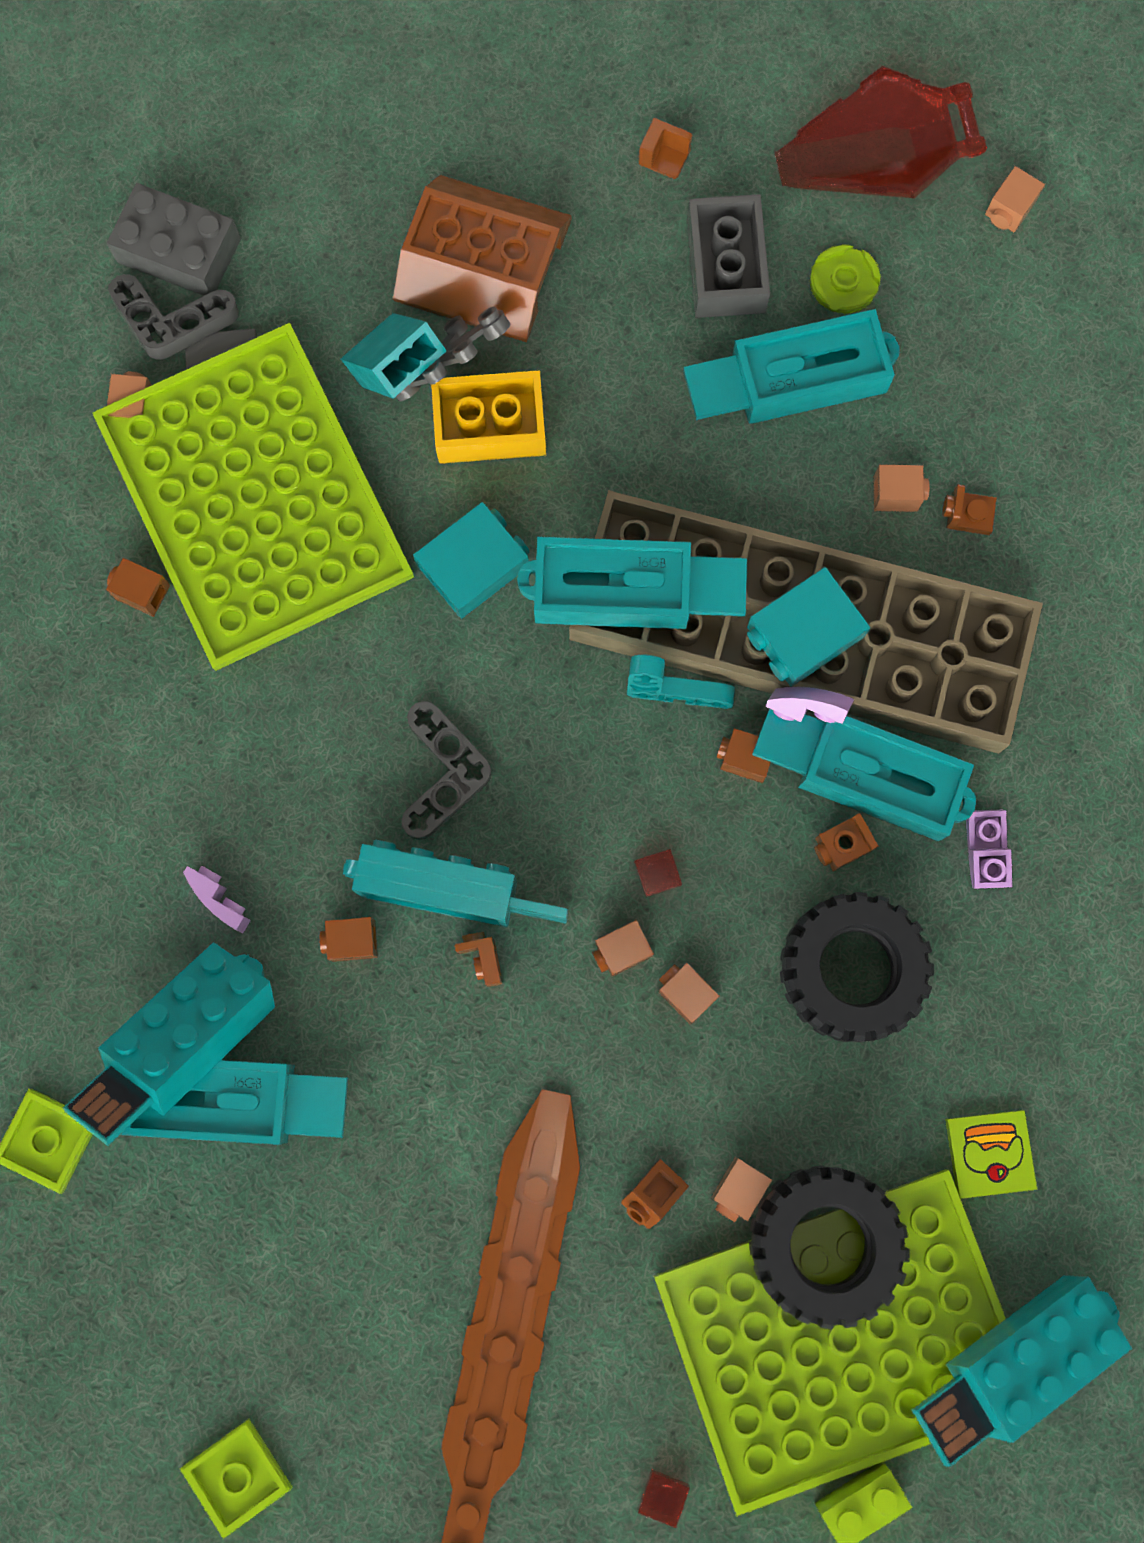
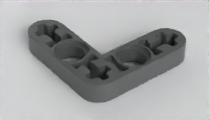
[108,274,239,360]
[402,701,491,840]

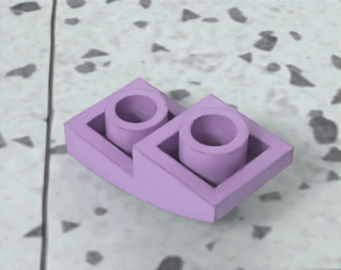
[765,687,854,724]
[966,809,1012,889]
[183,866,251,933]

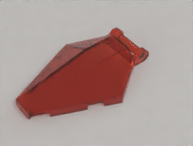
[774,66,987,199]

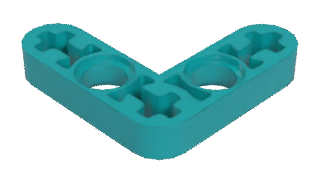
[627,655,735,709]

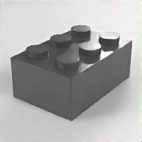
[106,183,241,296]
[687,194,770,318]

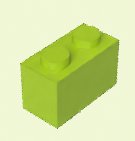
[815,1462,912,1543]

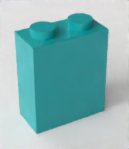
[341,313,447,399]
[413,502,530,619]
[747,567,871,687]

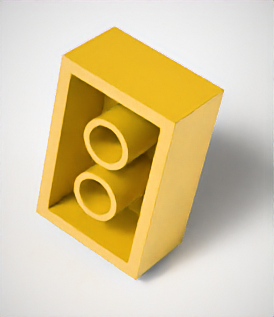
[431,370,546,464]

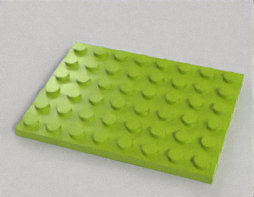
[92,323,414,671]
[654,1169,1006,1516]

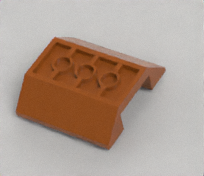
[393,175,572,343]

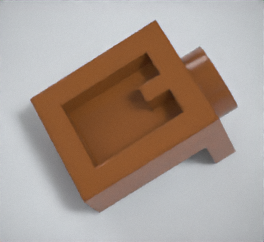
[942,484,997,535]
[454,932,503,987]
[621,1159,689,1229]

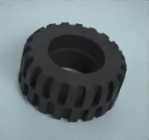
[780,892,934,1043]
[749,1166,910,1329]

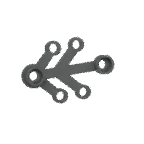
[396,307,511,401]

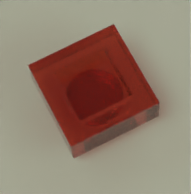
[634,849,682,898]
[637,1469,690,1528]

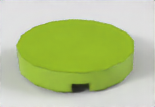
[809,244,881,314]

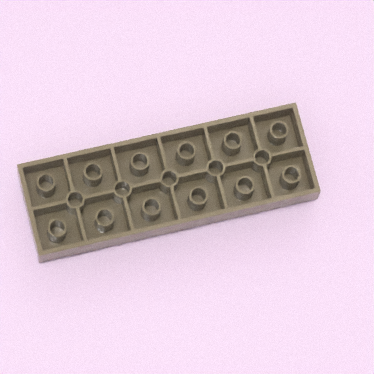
[569,490,1043,754]

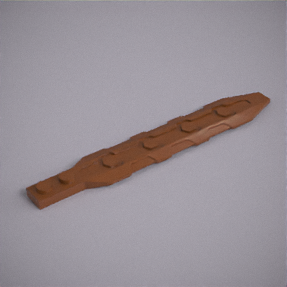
[441,1089,580,1543]

